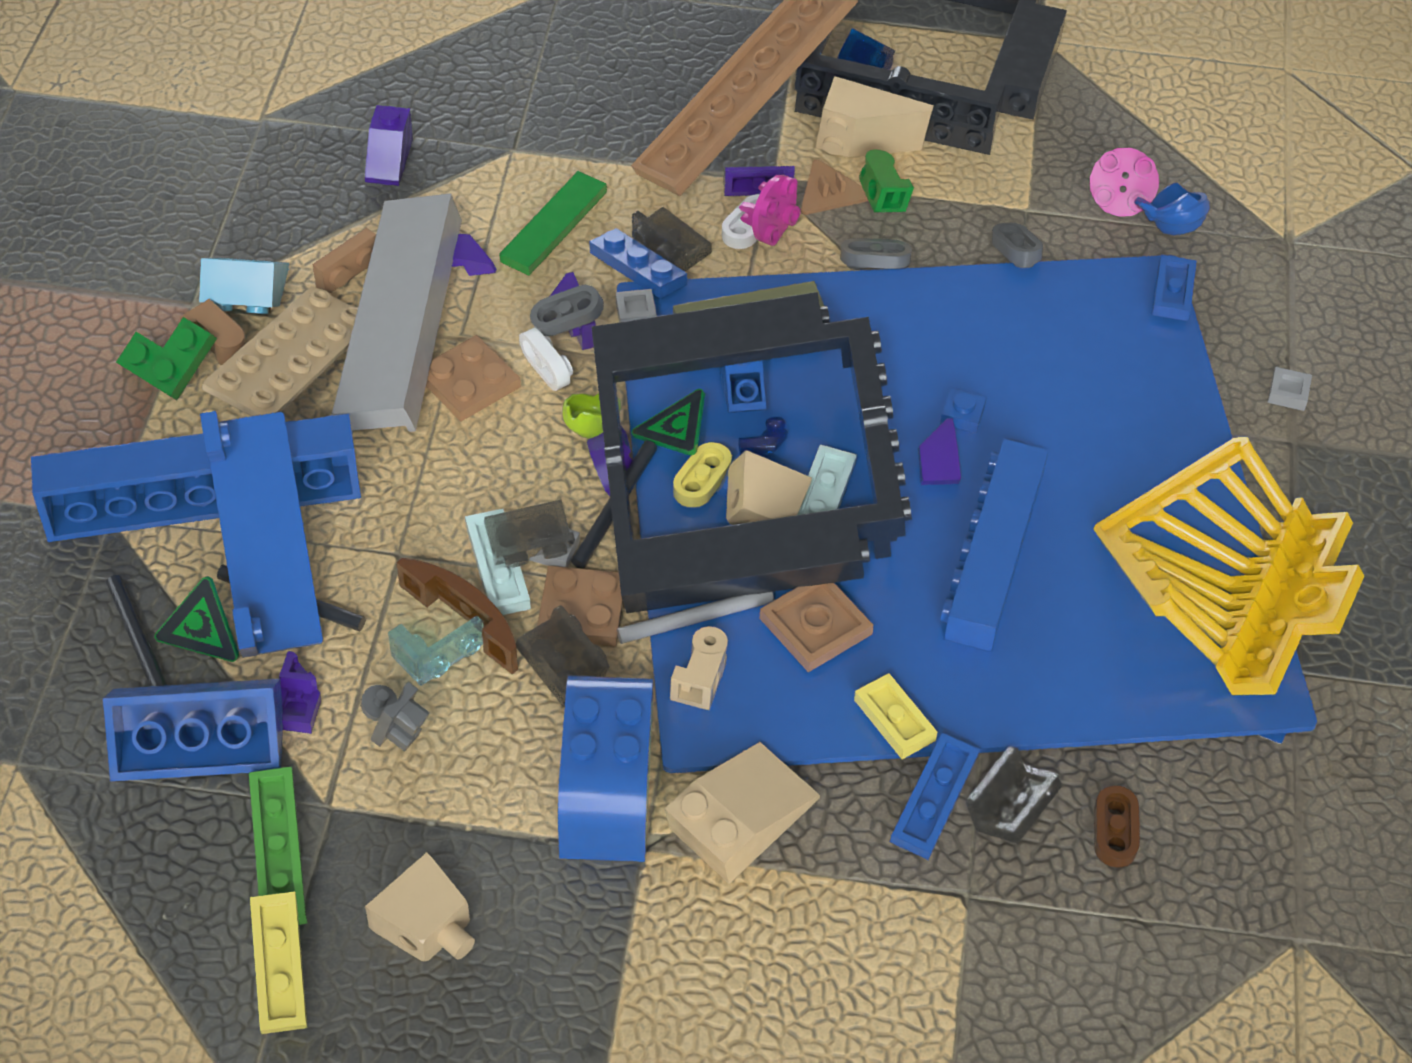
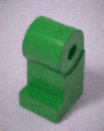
[859,149,914,212]

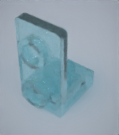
[388,616,484,686]

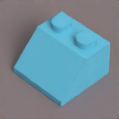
[199,258,289,314]

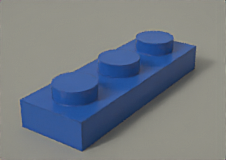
[589,228,687,299]
[890,732,980,860]

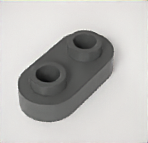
[992,223,1043,268]
[840,238,912,270]
[530,285,604,336]

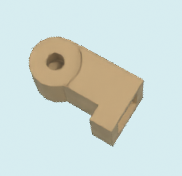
[670,626,728,710]

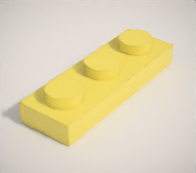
[250,892,308,1034]

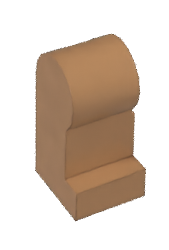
[180,299,245,365]

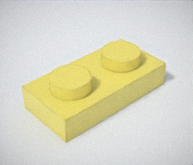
[854,673,938,759]

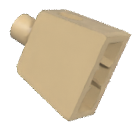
[726,450,812,525]
[365,852,475,961]

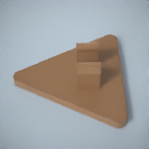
[801,160,868,215]

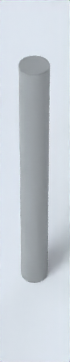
[617,592,774,644]

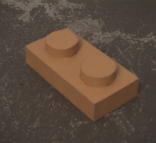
[312,227,376,293]

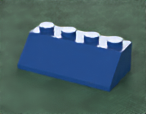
[103,678,283,782]

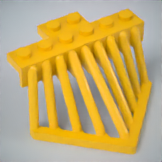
[1093,437,1364,695]

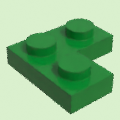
[116,317,217,401]

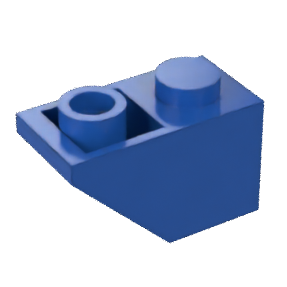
[720,360,767,413]

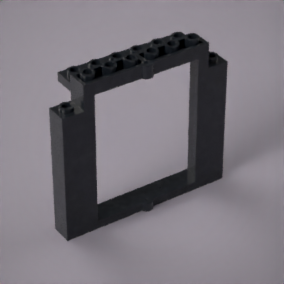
[591,292,912,614]

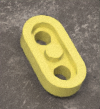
[673,442,732,507]

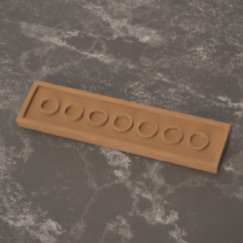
[631,0,858,196]

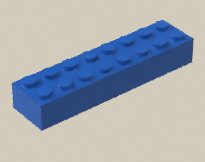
[31,414,361,542]

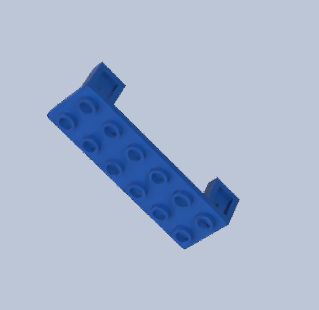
[200,411,323,658]

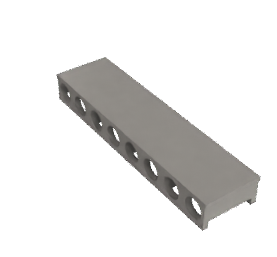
[332,193,462,435]

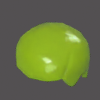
[562,393,621,439]

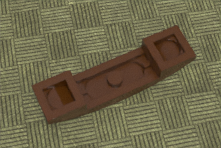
[396,558,518,675]

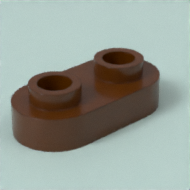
[1094,785,1140,868]

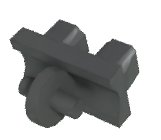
[360,681,429,752]

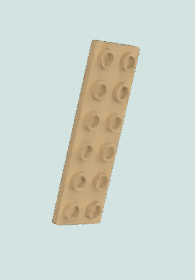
[202,286,358,416]

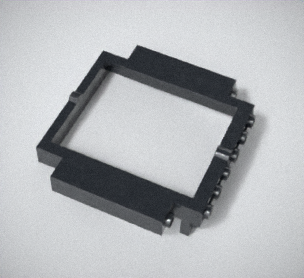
[794,0,1067,155]

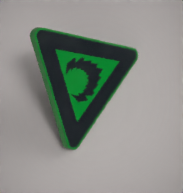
[631,389,705,456]
[155,576,239,662]

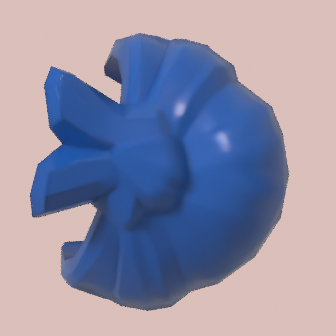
[1134,182,1210,236]

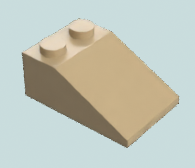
[816,76,934,157]
[664,742,820,884]

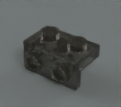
[632,207,712,271]
[483,500,575,568]
[516,605,610,707]
[966,746,1062,844]

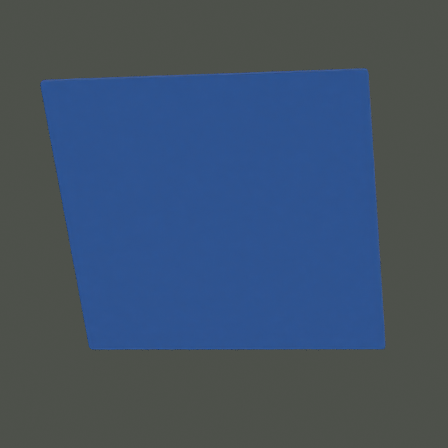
[617,255,1317,773]

